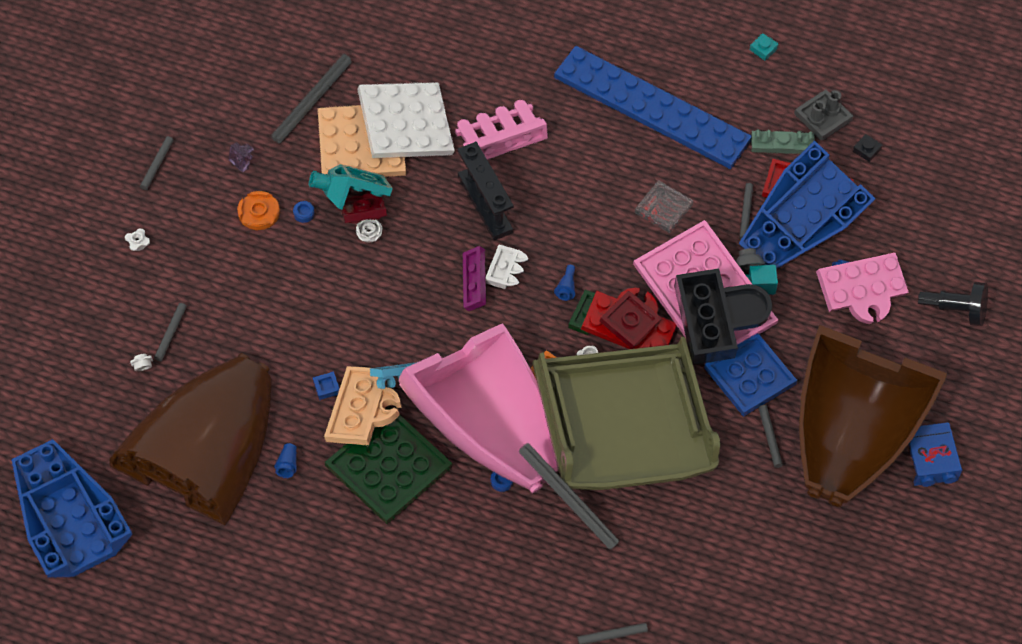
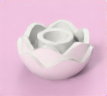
[356,219,382,243]

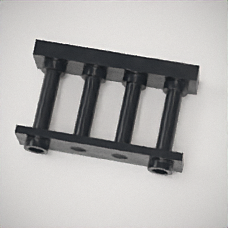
[457,141,514,241]

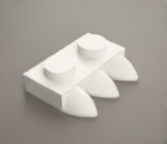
[485,244,528,289]

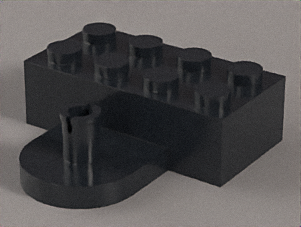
[674,268,772,365]

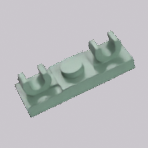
[751,130,814,154]

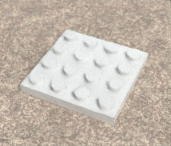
[358,83,454,158]

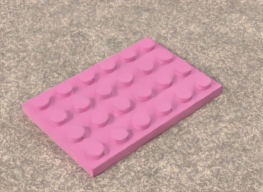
[633,220,778,365]

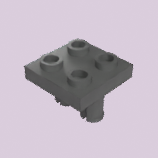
[794,89,853,141]

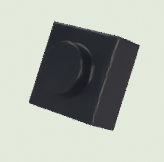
[853,134,882,162]

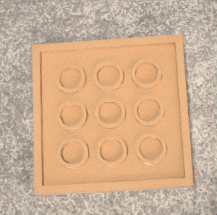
[318,105,406,177]

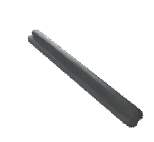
[272,54,351,143]
[519,443,619,549]

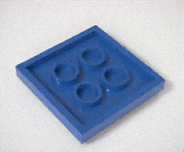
[704,333,797,417]

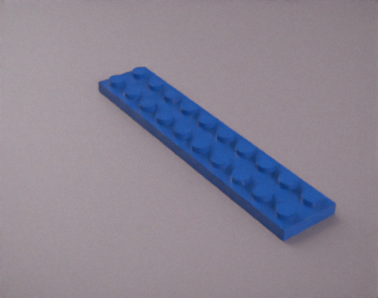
[554,46,752,169]

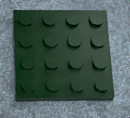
[325,406,453,524]

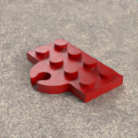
[581,288,676,349]

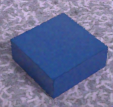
[313,372,340,400]

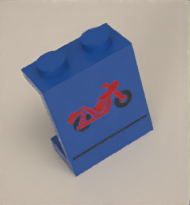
[907,422,962,487]

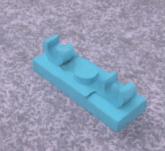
[370,362,417,389]

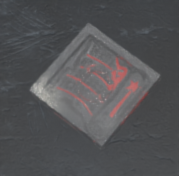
[635,180,693,233]

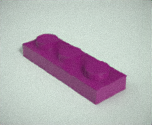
[463,246,486,311]

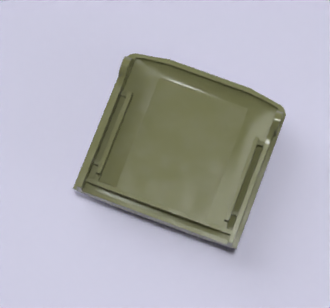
[532,337,720,490]

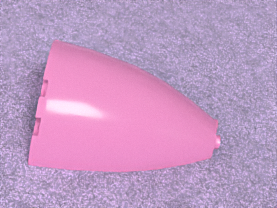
[398,323,559,493]

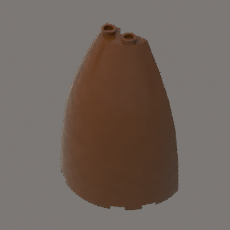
[799,325,948,507]
[109,353,272,525]

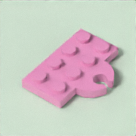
[816,253,909,324]

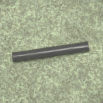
[140,136,174,190]
[739,183,754,239]
[154,303,187,362]
[758,405,783,468]
[577,623,648,644]

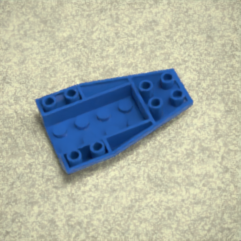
[739,140,876,269]
[11,439,132,577]

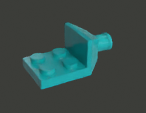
[309,164,393,209]

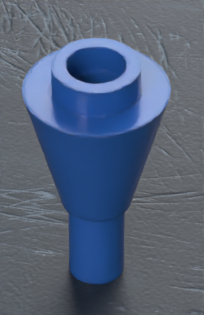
[554,264,575,301]

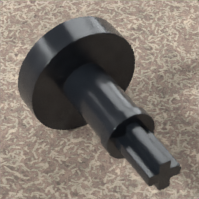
[918,282,988,326]

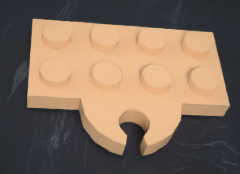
[324,366,402,445]

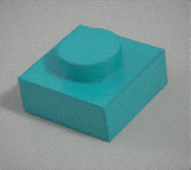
[750,33,778,61]

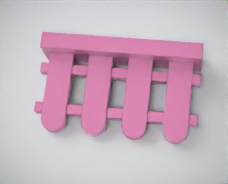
[455,100,548,159]

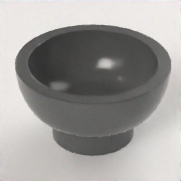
[735,248,765,271]

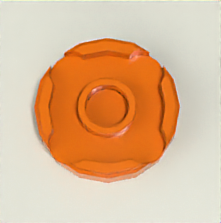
[237,191,280,230]

